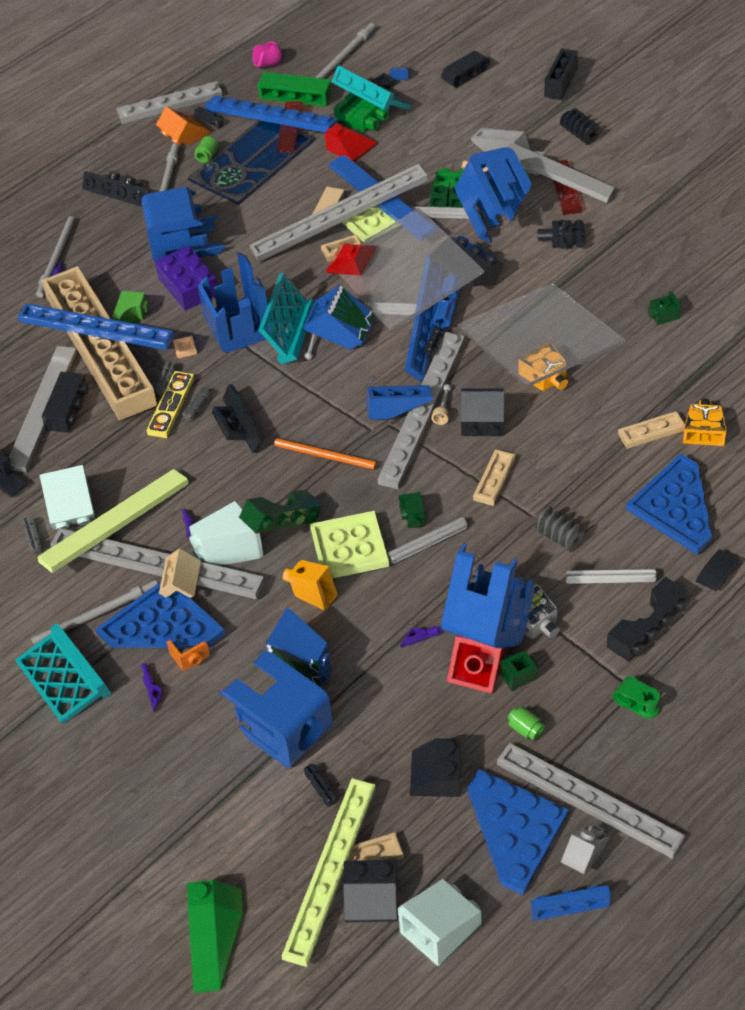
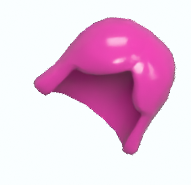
[252,42,282,68]

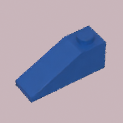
[366,385,433,420]

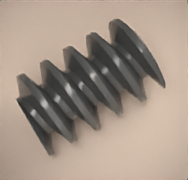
[535,506,585,552]

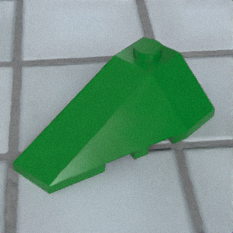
[187,880,243,994]

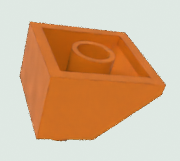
[156,106,210,145]

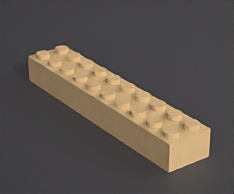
[42,266,157,421]

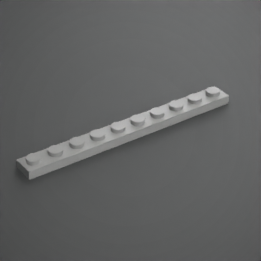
[249,164,428,262]
[378,332,465,489]
[50,528,264,599]

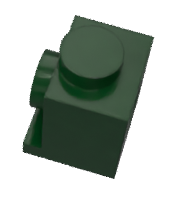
[648,292,681,325]
[399,492,425,528]
[500,650,539,692]

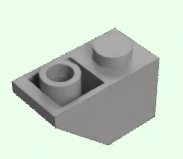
[561,824,610,874]

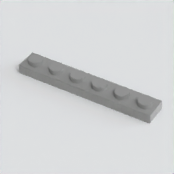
[116,82,223,124]

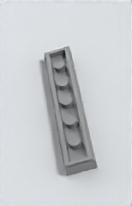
[508,142,614,203]

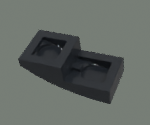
[696,549,739,591]

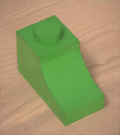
[112,291,149,323]

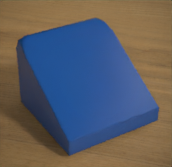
[390,67,408,80]

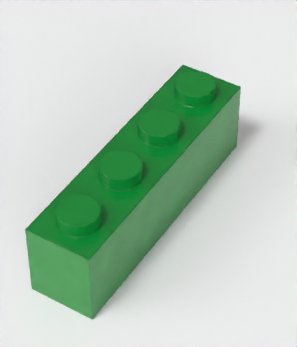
[257,72,332,107]

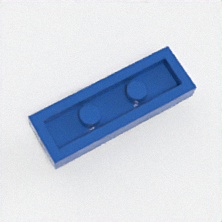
[530,885,611,921]

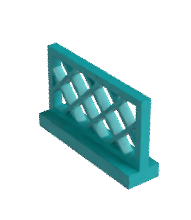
[331,65,411,111]
[259,273,315,365]
[15,623,111,724]

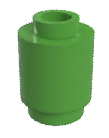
[195,136,219,163]
[508,706,545,741]

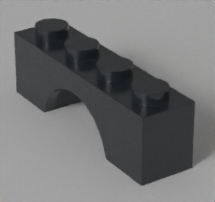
[607,576,688,662]

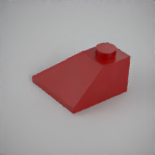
[324,123,377,163]
[326,243,376,276]
[446,635,507,693]

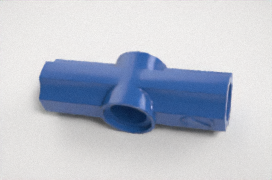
[433,275,462,329]

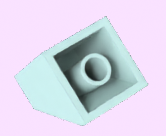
[40,465,95,530]
[189,501,264,566]
[398,879,482,966]

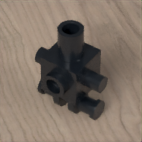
[538,219,586,249]

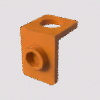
[167,640,210,672]

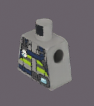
[525,583,560,639]

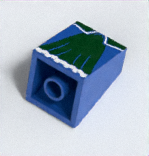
[303,284,375,350]
[266,608,332,688]

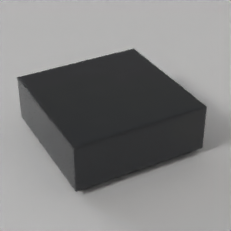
[371,73,396,90]

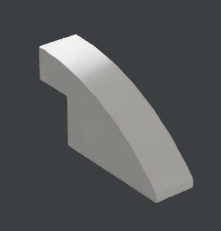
[471,128,547,175]

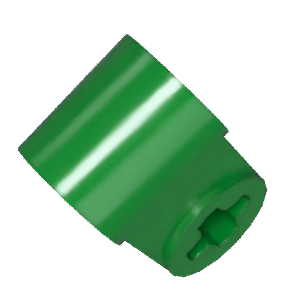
[612,676,660,719]

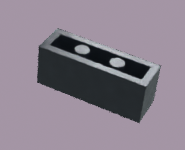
[544,48,578,100]
[41,371,89,433]

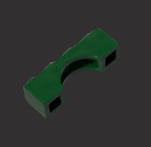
[239,490,323,534]

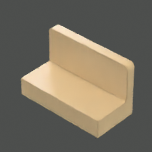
[159,548,201,598]

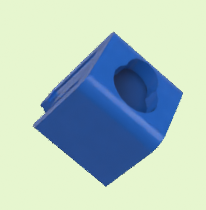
[455,147,531,243]
[141,187,226,263]
[198,252,271,353]
[441,543,535,649]
[218,650,333,768]

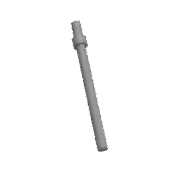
[315,23,375,79]
[160,143,179,191]
[36,216,75,298]
[31,580,158,645]

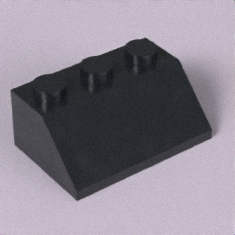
[430,236,504,286]

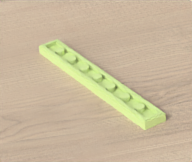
[38,469,188,573]
[282,778,376,967]

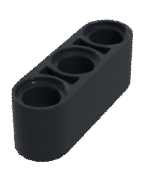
[441,51,490,88]

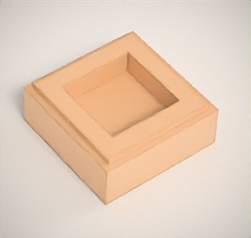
[173,336,197,359]

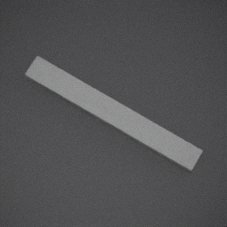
[9,346,77,473]
[497,742,685,859]

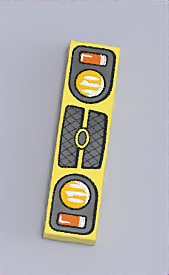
[147,371,194,438]

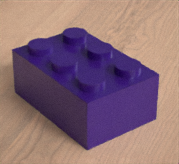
[155,246,217,311]

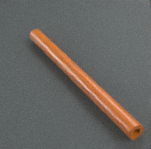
[275,438,377,470]

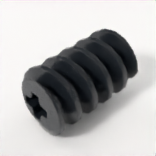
[560,108,599,145]

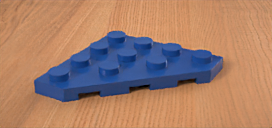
[626,453,712,555]
[95,582,225,648]
[467,769,569,896]

